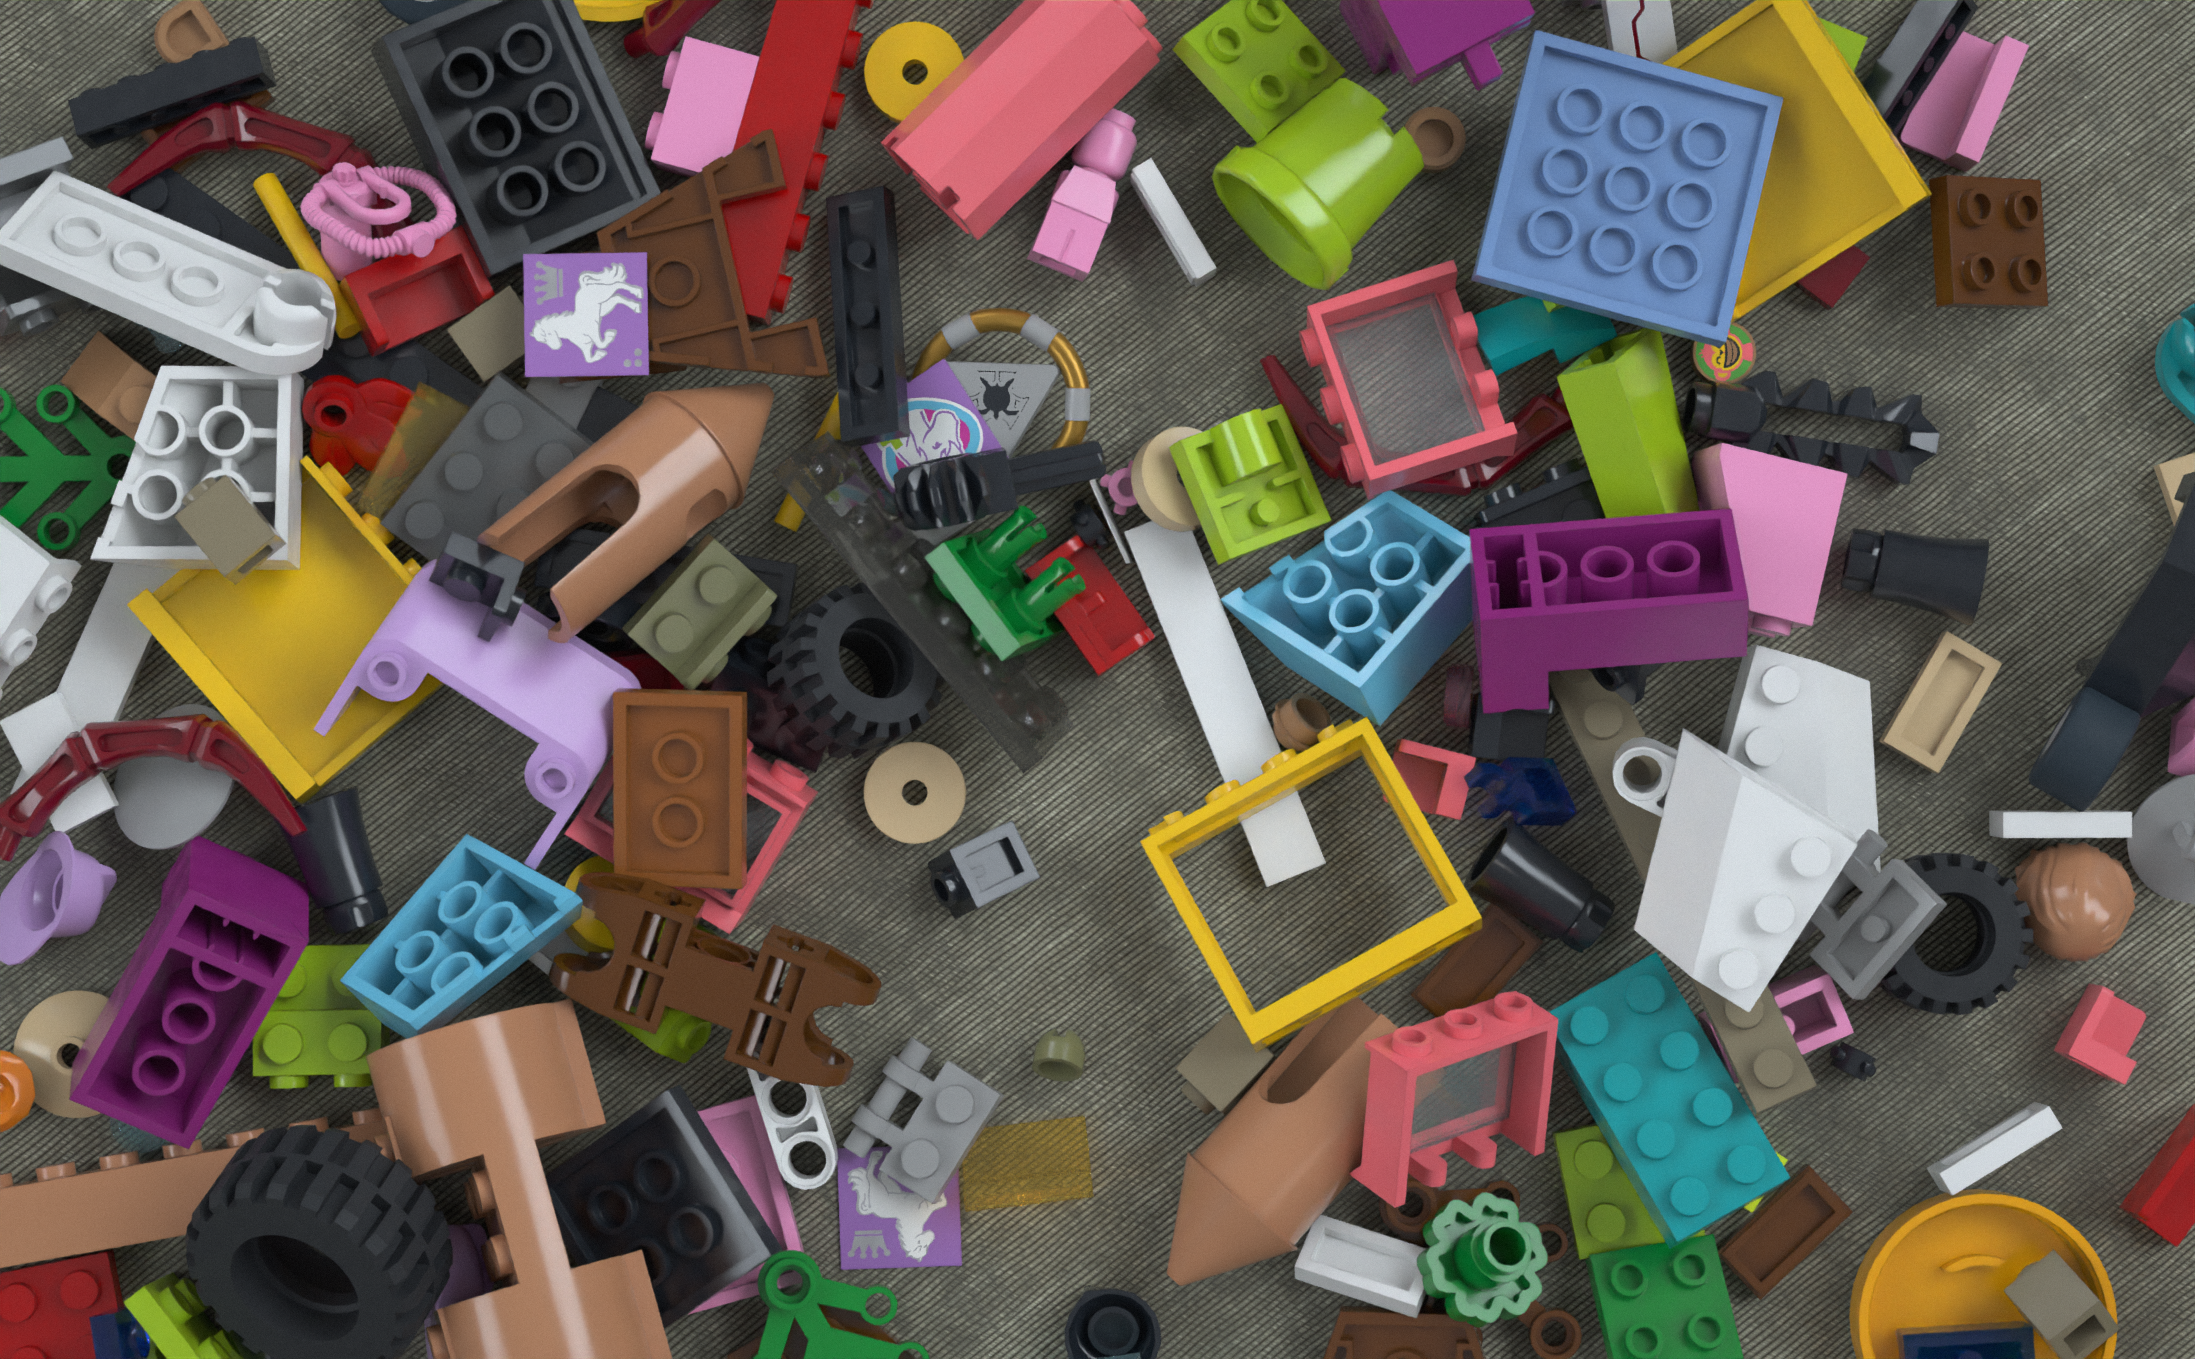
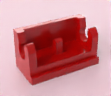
[1025,535,1156,678]

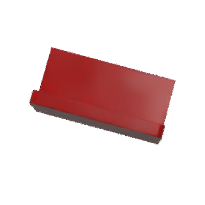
[2119,1104,2195,1247]

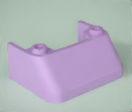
[313,559,641,870]

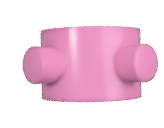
[1100,460,1138,515]

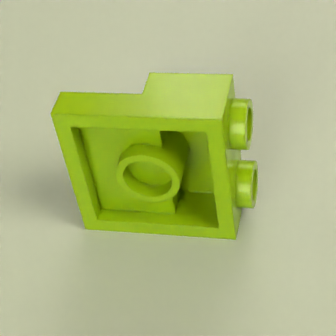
[253,944,390,1089]

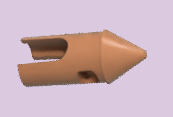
[476,383,775,643]
[1167,997,1445,1286]

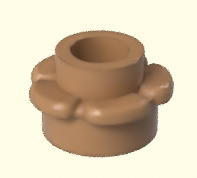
[1272,693,1332,752]

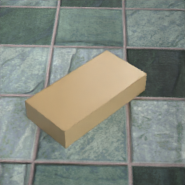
[1879,631,2002,774]

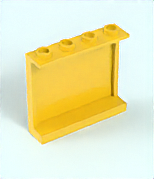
[1662,0,1932,323]
[127,455,445,805]

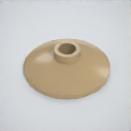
[13,990,109,1118]

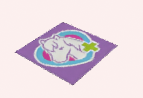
[861,358,1009,497]

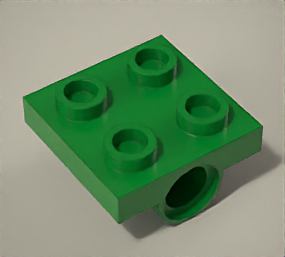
[1585,1234,1744,1359]

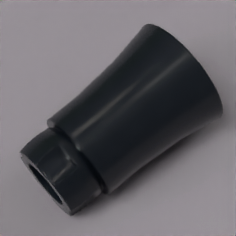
[1841,528,1989,627]
[271,785,389,936]
[1464,817,1615,953]

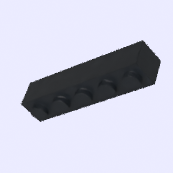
[1863,0,1978,136]
[68,36,277,149]

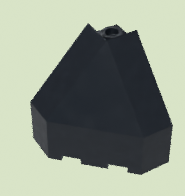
[2074,472,2195,718]

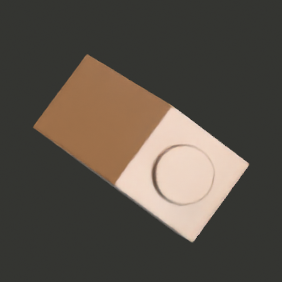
[60,331,158,442]

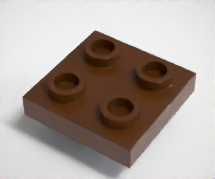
[1929,175,2048,309]

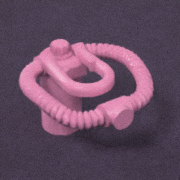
[300,162,457,281]

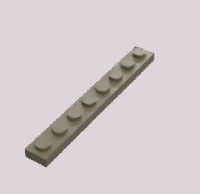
[1548,669,1817,1116]

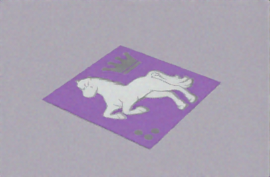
[523,252,649,377]
[837,1146,962,1270]

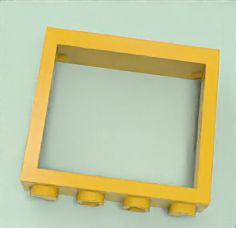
[1140,717,1482,1053]

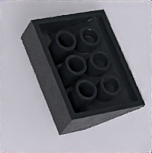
[371,0,661,281]

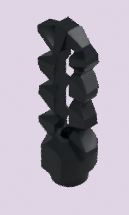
[1683,371,1939,485]

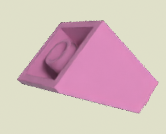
[1692,443,1847,638]

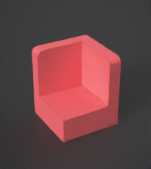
[1383,739,1476,820]
[2053,983,2146,1085]

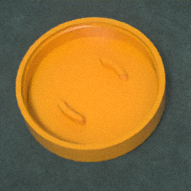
[1849,1189,2117,1359]

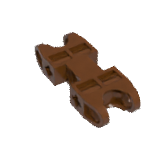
[549,872,881,1087]

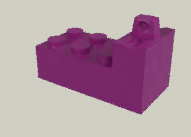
[1338,0,1535,91]
[1469,508,1749,714]
[69,836,309,1149]

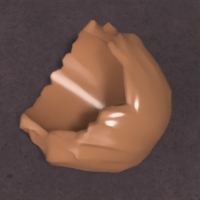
[2015,842,2137,962]

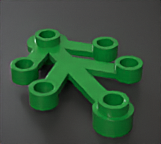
[0,385,136,552]
[749,1250,929,1359]

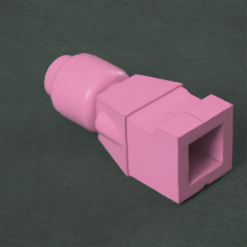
[1027,108,1137,282]

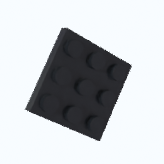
[545,1085,783,1330]

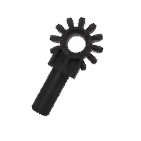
[893,440,1106,531]

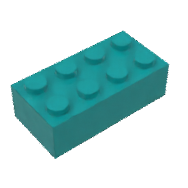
[1549,952,1791,1249]

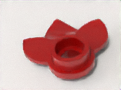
[302,375,424,476]

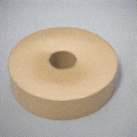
[1131,426,1202,532]
[864,742,966,844]

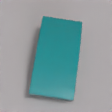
[1473,296,1617,376]

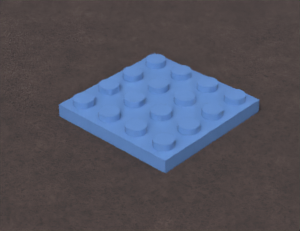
[1471,30,1783,348]

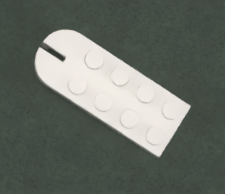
[0,170,337,375]

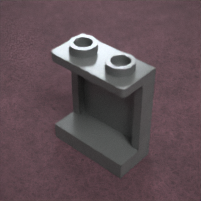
[0,136,103,337]

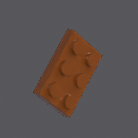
[613,688,747,889]

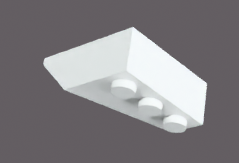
[90,366,304,570]
[1718,645,1881,873]
[1634,728,1857,1012]

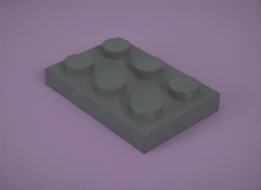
[380,370,594,561]

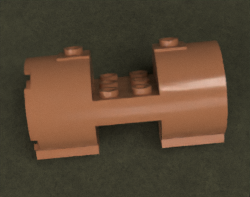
[366,998,672,1359]

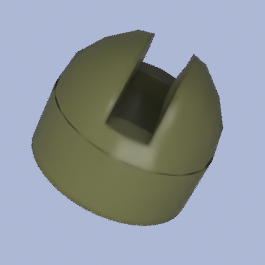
[1032,1028,1085,1081]

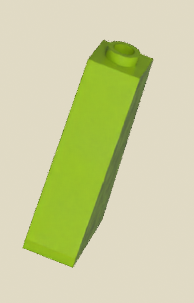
[1557,328,1700,518]

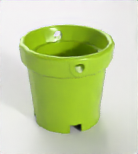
[1212,78,1424,290]

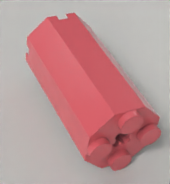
[881,0,1163,240]

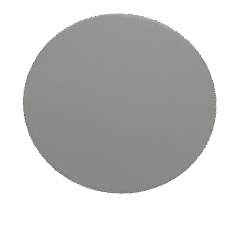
[113,704,235,850]
[2127,774,2195,905]

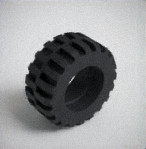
[185,1125,453,1359]

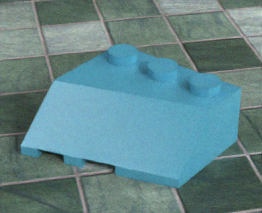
[1220,490,1472,727]
[340,834,583,1039]

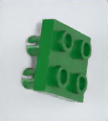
[925,505,1086,661]

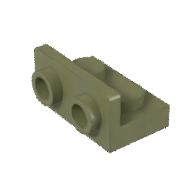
[622,533,777,690]

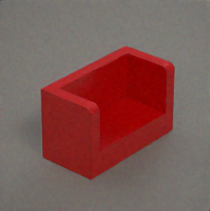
[339,225,495,357]

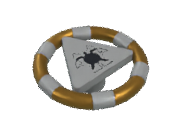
[911,308,1091,458]

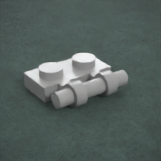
[1797,829,1947,1000]
[843,1037,1004,1204]

